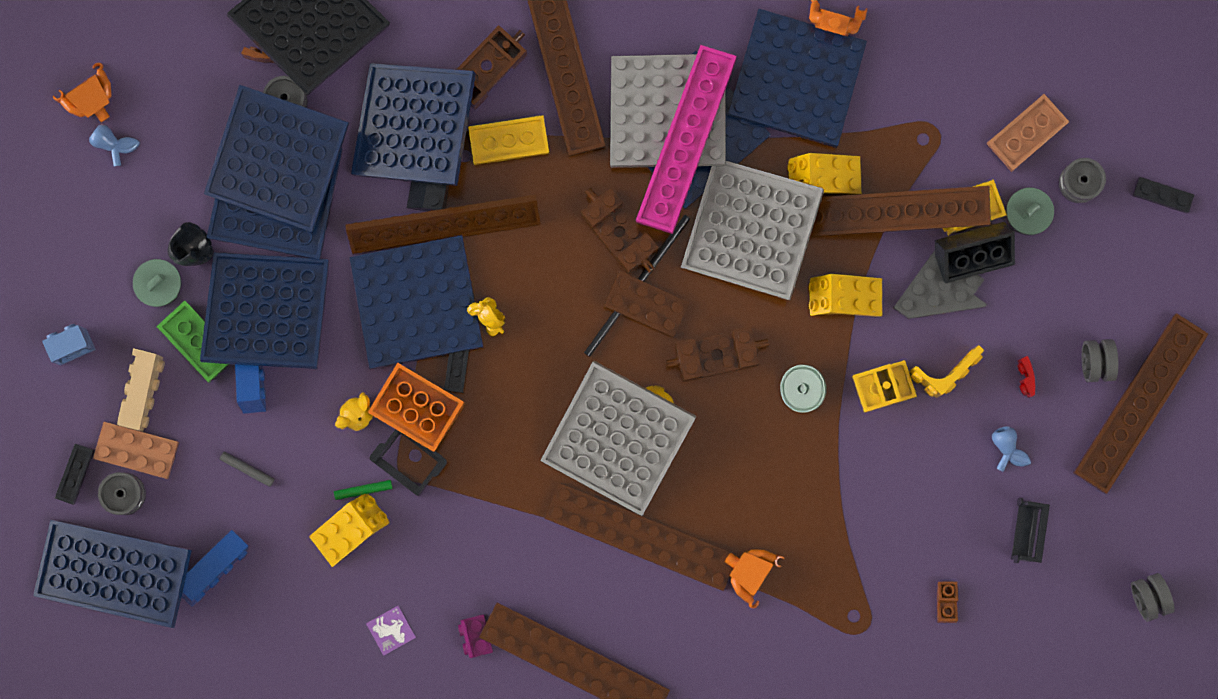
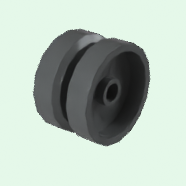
[263,76,308,108]
[1059,158,1106,203]
[1081,339,1118,383]
[98,472,146,515]
[1131,573,1175,622]

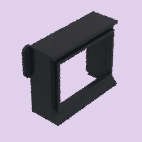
[370,429,447,497]
[1011,498,1050,563]

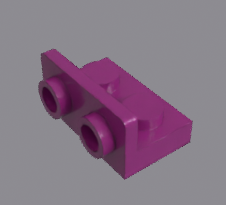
[458,614,493,658]

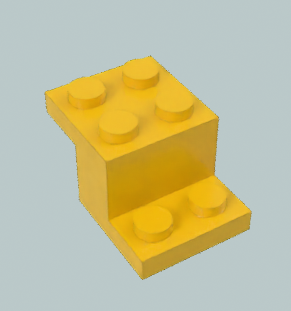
[852,360,917,413]

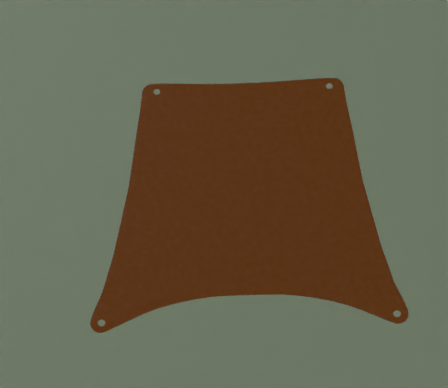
[397,121,941,635]

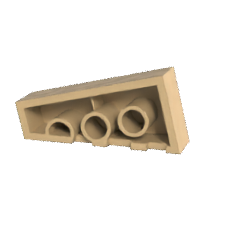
[117,348,165,431]

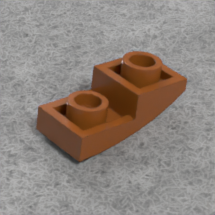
[241,46,274,63]
[937,582,958,623]

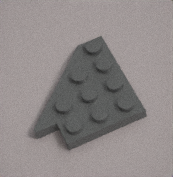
[893,250,987,319]

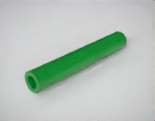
[334,480,393,500]

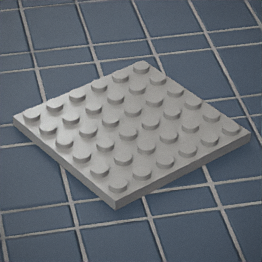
[610,54,726,168]
[681,161,824,300]
[540,361,696,516]

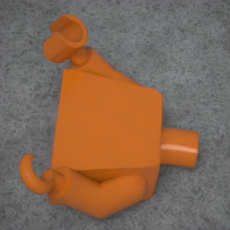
[809,0,867,36]
[53,63,112,122]
[725,549,784,608]

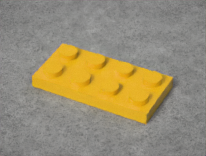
[468,115,549,165]

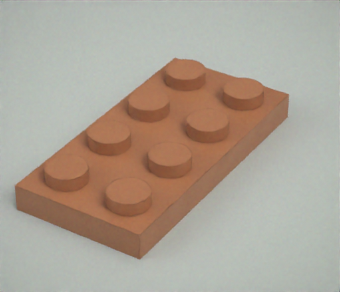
[986,94,1069,172]
[93,422,179,479]

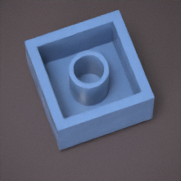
[42,324,96,366]

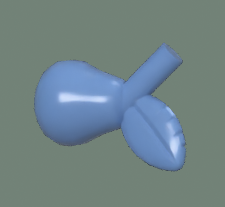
[89,124,140,166]
[992,426,1031,472]

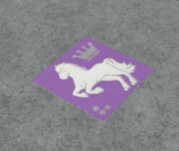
[366,606,416,656]

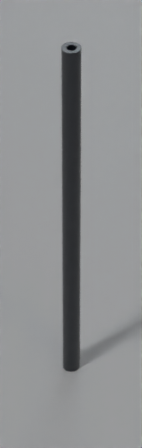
[584,215,690,357]

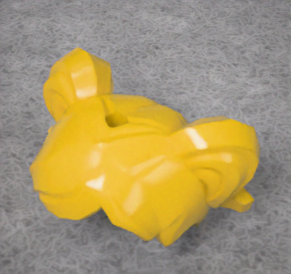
[467,297,505,336]
[335,392,373,431]

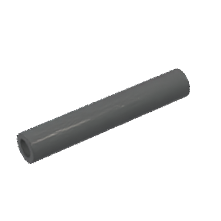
[219,451,275,487]

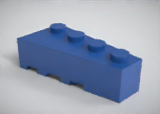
[235,364,266,414]
[182,530,248,607]

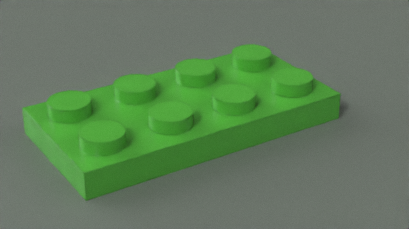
[156,301,230,383]

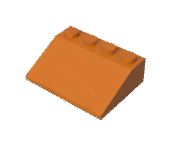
[368,363,465,452]

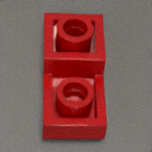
[1017,356,1036,398]

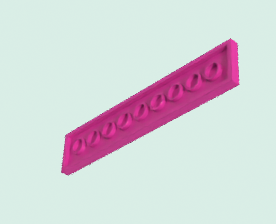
[636,45,737,234]

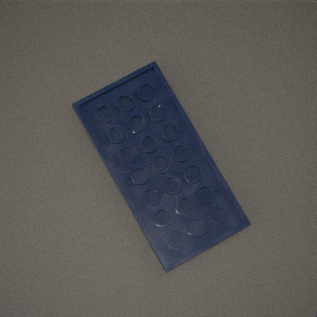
[33,520,192,628]

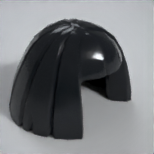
[167,222,213,266]

